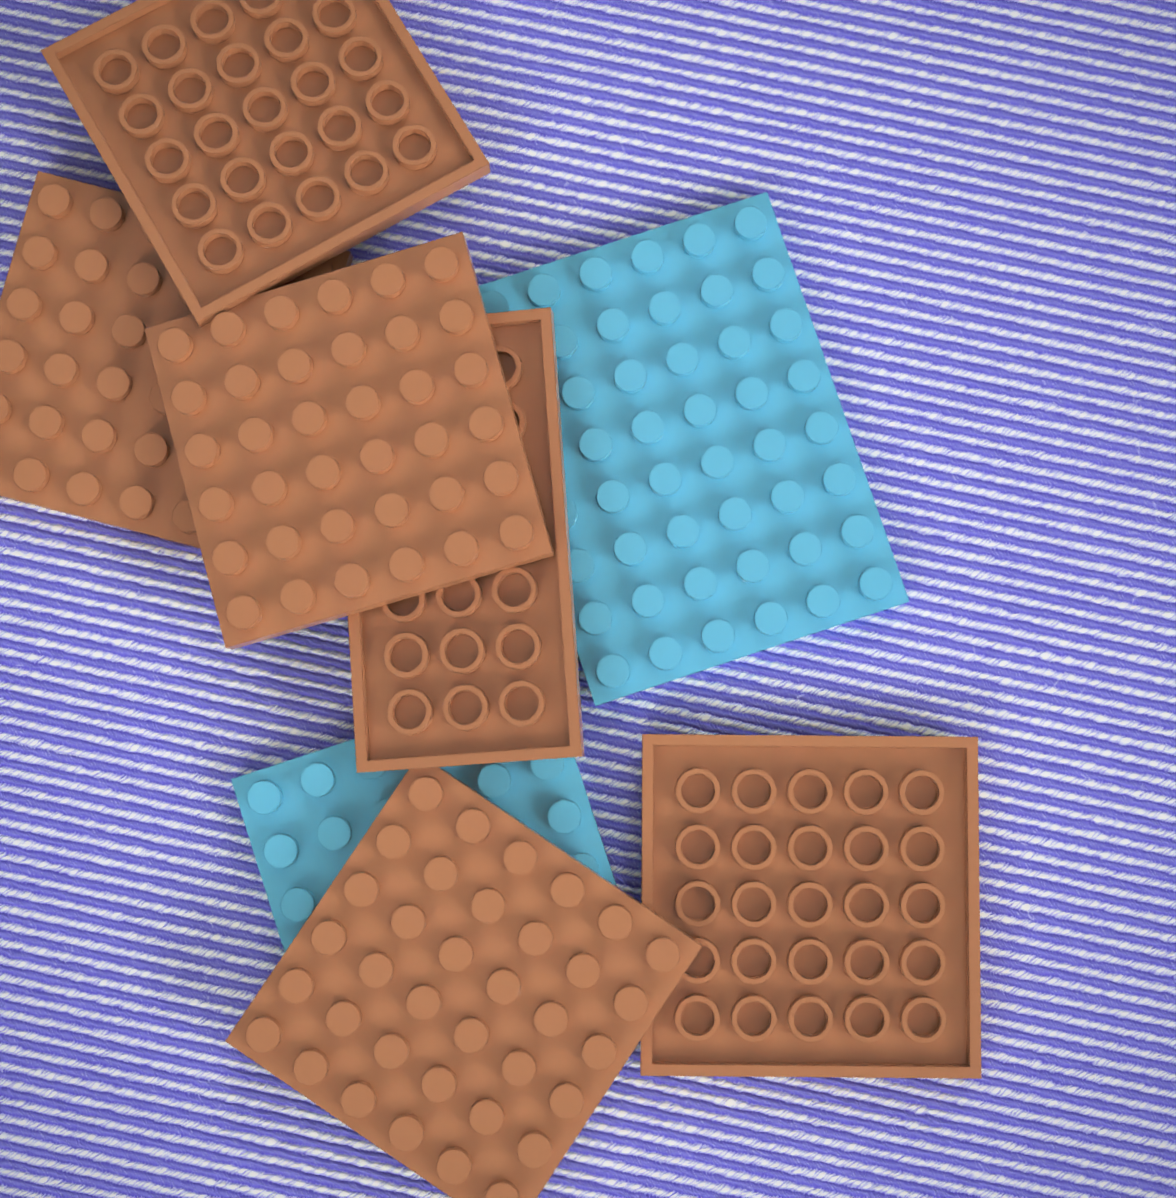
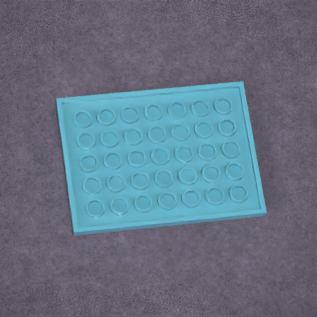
[479,192,910,706]

